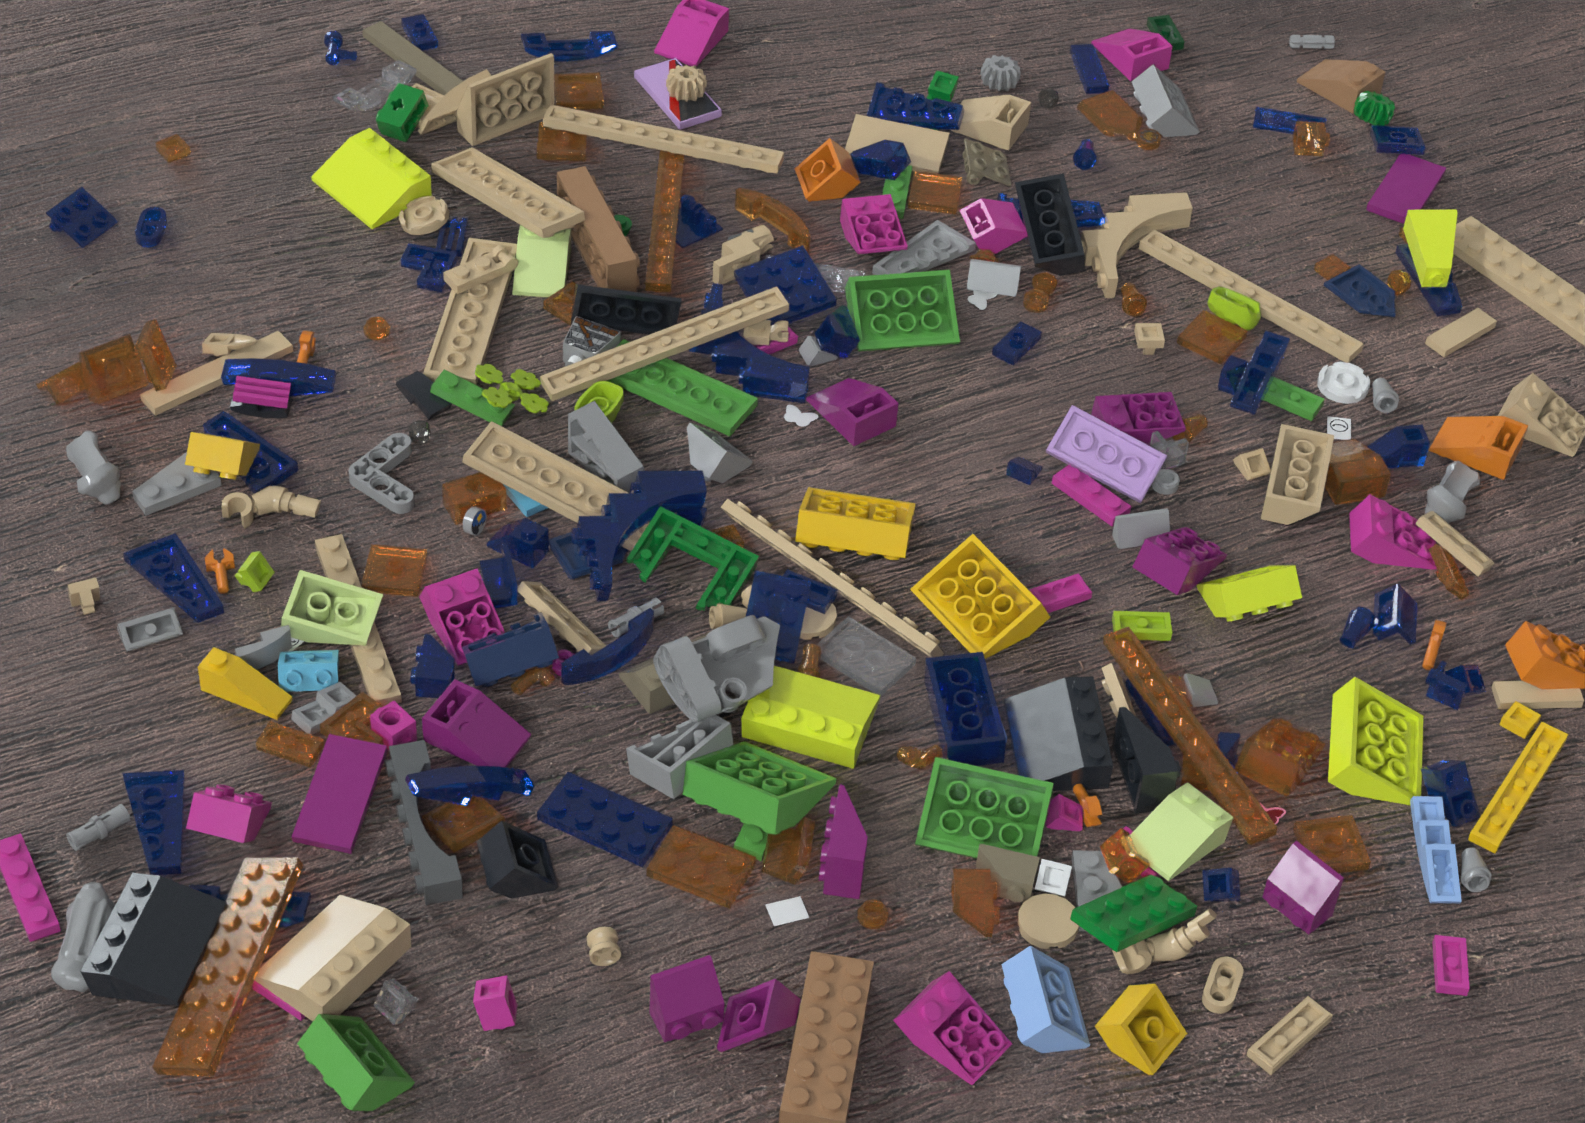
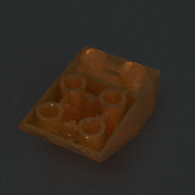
[1234,718,1326,797]

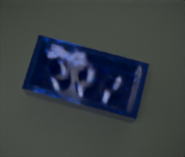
[924,652,1006,766]

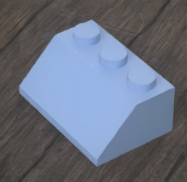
[1002,946,1090,1053]

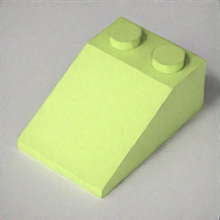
[512,225,571,299]
[281,570,383,646]
[1123,782,1233,881]

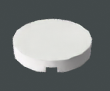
[1317,362,1370,404]

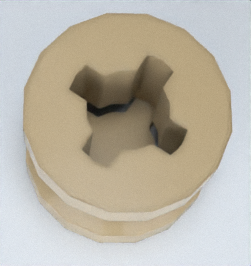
[587,927,621,966]

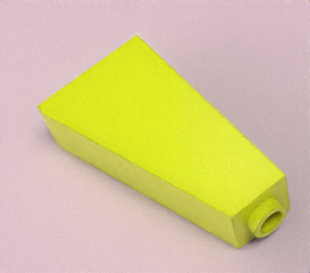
[1403,210,1458,287]

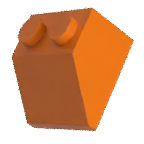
[795,138,860,202]

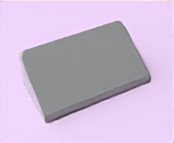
[967,259,1021,297]
[1112,508,1170,549]
[117,607,183,652]

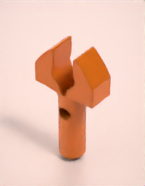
[294,331,316,377]
[205,548,235,594]
[1422,620,1447,670]
[1073,784,1102,827]

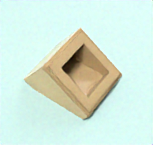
[1233,448,1271,481]

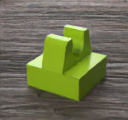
[235,551,275,592]

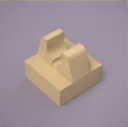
[1134,323,1165,355]
[68,578,100,615]

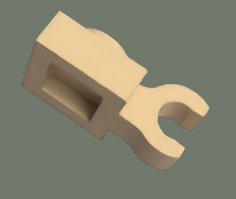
[743,320,789,345]

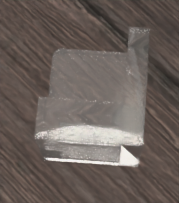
[1150,431,1189,470]

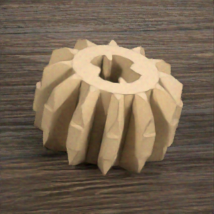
[666,64,707,102]

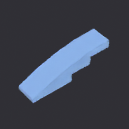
[1410,796,1462,904]

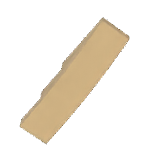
[418,69,491,135]

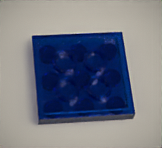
[734,246,837,325]

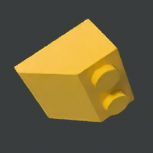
[185,432,260,480]
[1095,984,1187,1075]

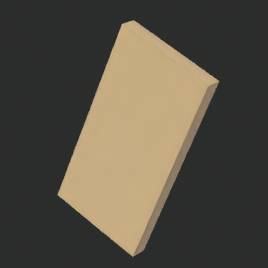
[845,114,950,176]

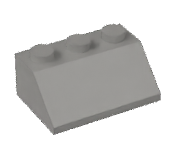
[1132,64,1200,137]

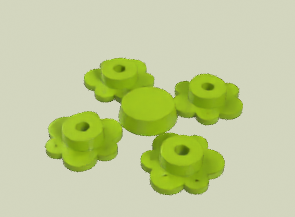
[474,364,549,413]

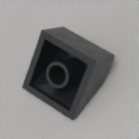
[477,821,558,899]

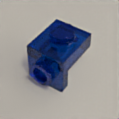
[1425,661,1468,710]

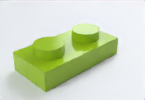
[1112,611,1172,641]

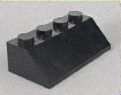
[1015,173,1085,276]
[571,284,682,335]

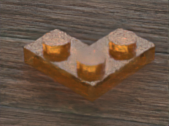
[320,692,384,745]

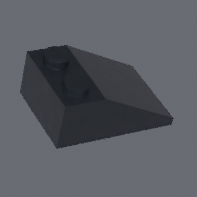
[1112,707,1181,814]

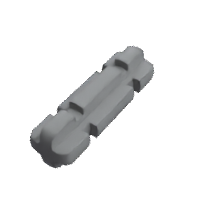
[1289,35,1335,49]

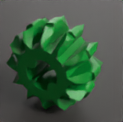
[1353,91,1395,126]

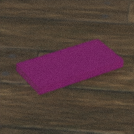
[1366,152,1446,224]
[292,734,388,854]

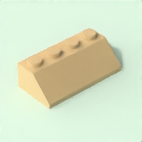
[1261,424,1334,525]

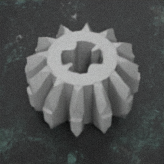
[980,55,1021,91]

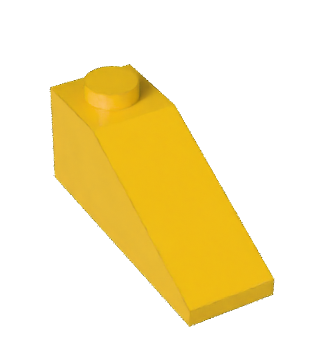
[198,647,293,720]

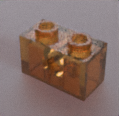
[442,472,507,525]

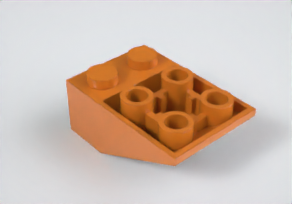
[1429,416,1528,480]
[1505,621,1585,689]

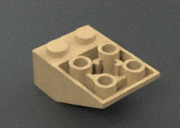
[944,95,1031,151]
[1498,373,1585,457]

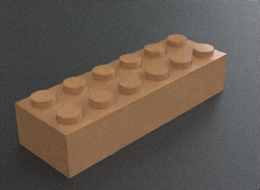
[557,166,640,292]
[779,951,874,1123]

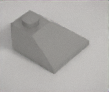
[687,423,753,483]

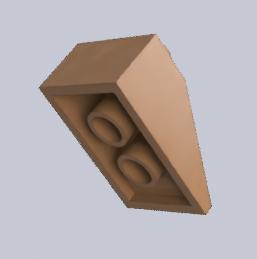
[1297,59,1385,114]

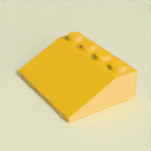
[795,487,916,560]
[910,534,1051,662]

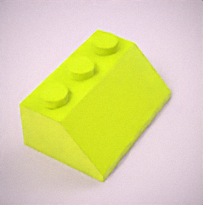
[1196,565,1302,622]

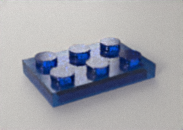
[746,570,811,663]

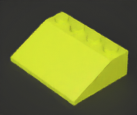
[311,128,432,229]
[741,666,881,769]
[1328,677,1423,806]

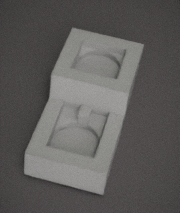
[235,625,292,670]
[291,682,359,736]

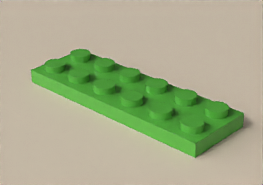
[607,339,758,436]

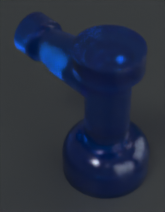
[324,31,357,65]

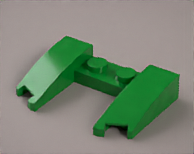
[627,506,759,611]

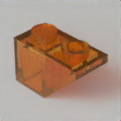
[951,869,1000,937]

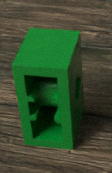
[375,83,429,142]

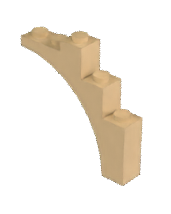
[1081,193,1193,298]

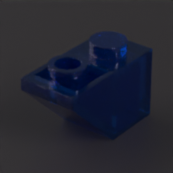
[850,139,911,180]
[814,305,860,359]
[1365,424,1430,469]
[410,634,455,699]
[1421,760,1480,827]

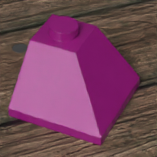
[717,978,801,1052]

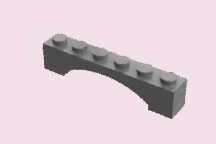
[385,740,463,905]

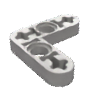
[348,433,414,514]

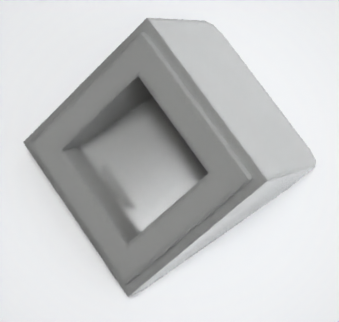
[799,336,838,366]
[1182,673,1218,708]

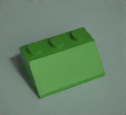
[297,1014,415,1111]

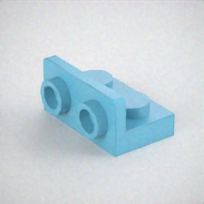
[278,650,339,692]

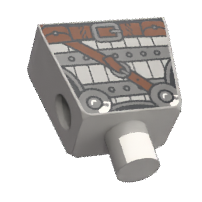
[563,316,621,367]

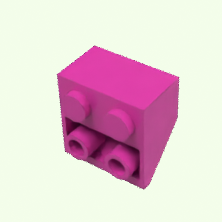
[960,198,1027,259]
[186,784,272,843]

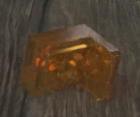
[1099,828,1150,883]

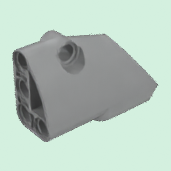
[653,615,780,723]

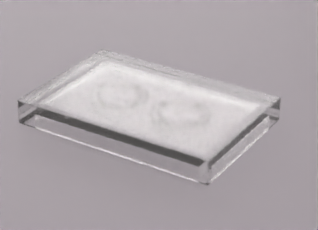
[813,616,916,697]

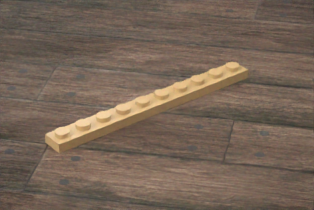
[543,105,784,174]
[1139,230,1364,363]
[540,287,789,401]
[721,499,944,662]

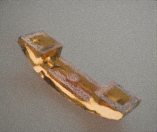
[735,188,810,257]

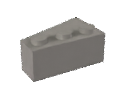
[568,401,644,493]
[626,715,733,799]

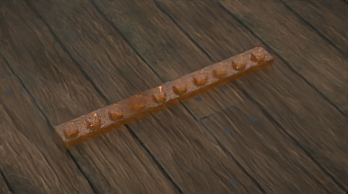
[645,150,684,292]
[1103,627,1277,845]

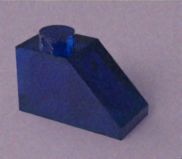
[487,518,549,569]

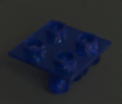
[46,187,118,248]
[654,194,723,248]

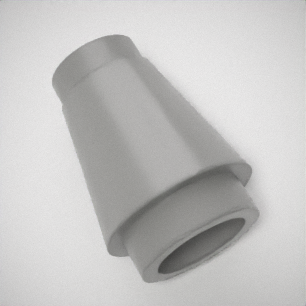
[1372,378,1399,413]
[1461,848,1492,892]

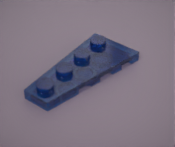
[123,533,224,623]
[122,770,185,875]

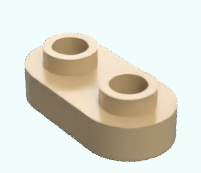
[1202,957,1243,1014]

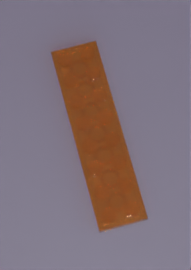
[152,857,304,1076]

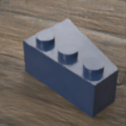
[462,612,559,687]

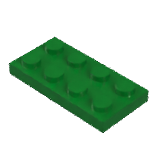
[1070,874,1198,953]

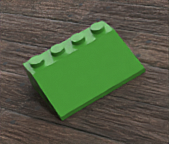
[845,270,960,351]
[683,741,836,834]
[915,757,1053,859]

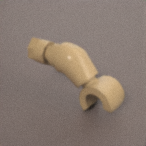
[221,486,321,529]
[1113,909,1217,974]

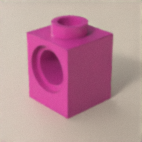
[370,701,417,750]
[473,975,518,1031]

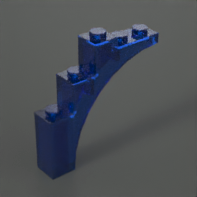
[689,283,810,404]
[572,470,707,601]

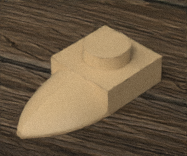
[202,333,257,357]

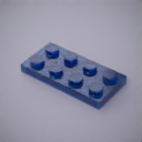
[537,772,673,868]

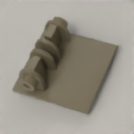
[962,138,1012,187]

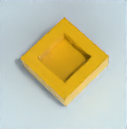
[1499,701,1541,739]

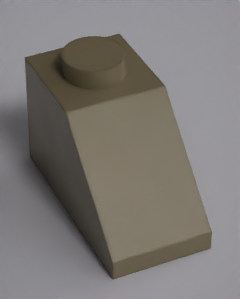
[976,843,1040,903]

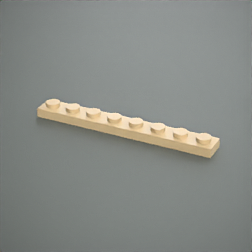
[315,534,402,709]

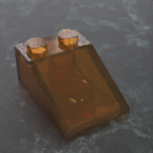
[1325,439,1391,505]

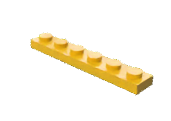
[1468,722,1569,854]

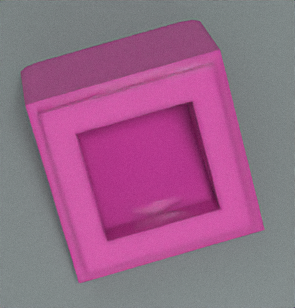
[1045,794,1083,832]

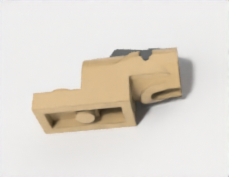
[713,225,774,286]

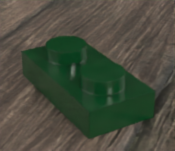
[1147,15,1185,51]

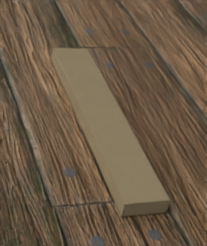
[362,21,463,96]

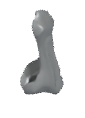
[66,430,121,505]
[1425,461,1480,524]
[51,882,116,993]

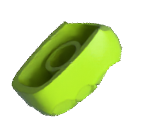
[1207,286,1261,331]
[574,381,624,424]

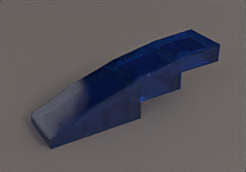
[1230,331,1290,415]
[221,358,337,396]
[405,766,535,806]

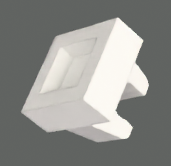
[1035,859,1072,897]

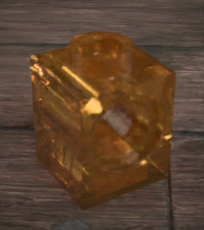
[1292,121,1330,156]

